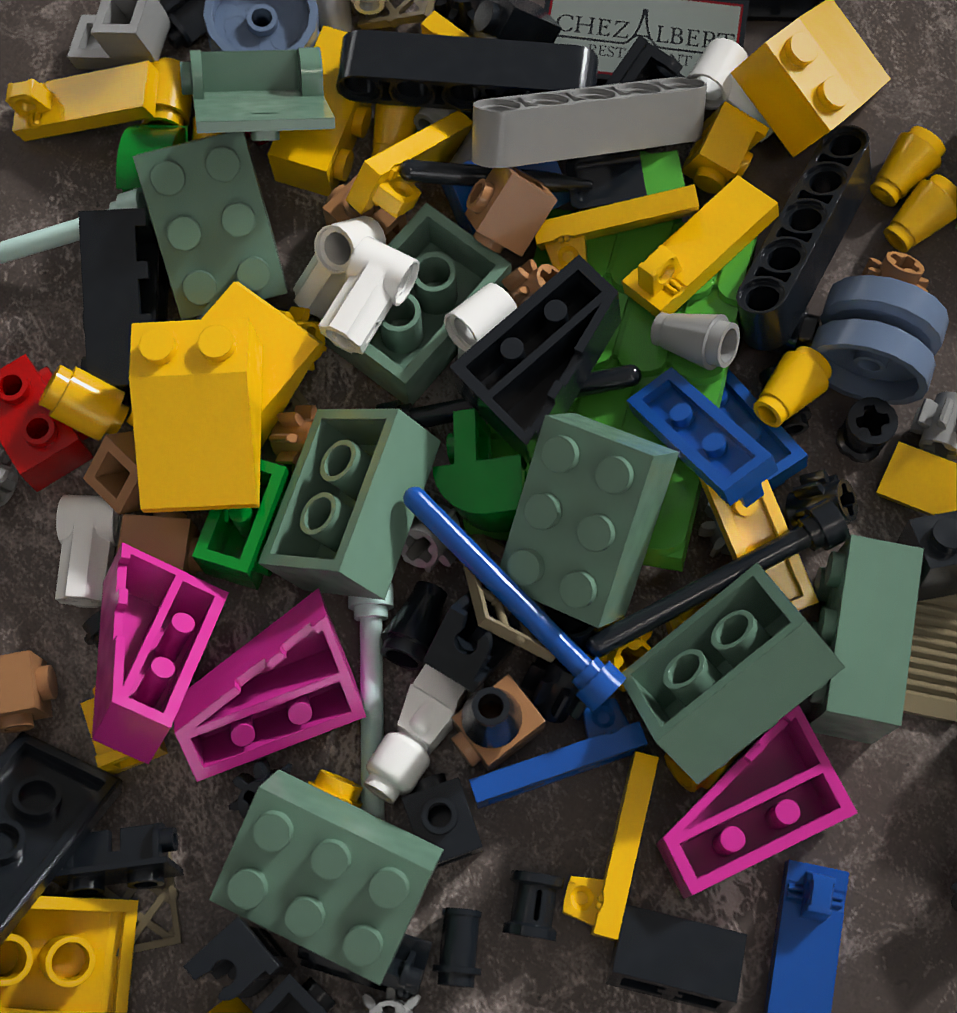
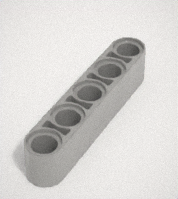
[472,77,707,168]

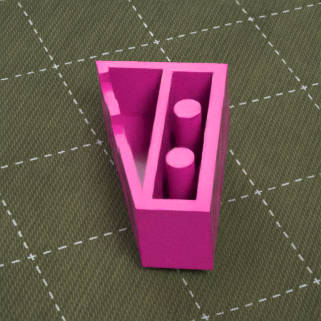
[92,542,229,765]
[174,588,366,782]
[656,705,858,899]

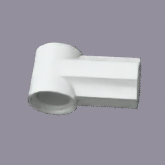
[687,38,773,142]
[293,216,386,319]
[318,236,420,354]
[444,283,517,358]
[55,495,126,608]

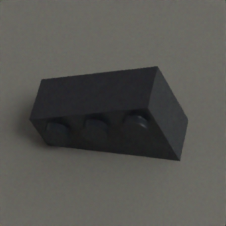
[78,208,169,406]
[449,255,621,466]

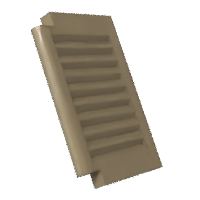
[903,594,957,723]

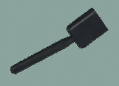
[399,149,647,212]

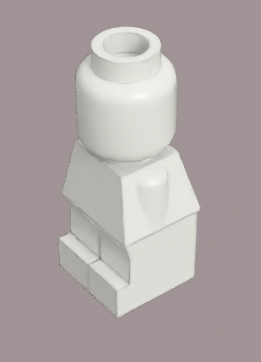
[364,664,484,804]

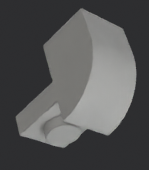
[67,0,170,70]

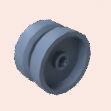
[203,0,320,51]
[810,275,949,405]

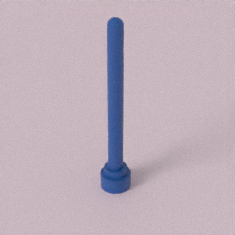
[403,487,626,712]

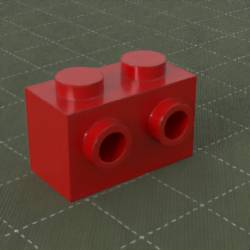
[0,354,94,492]

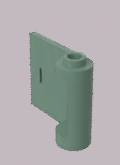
[180,47,335,141]

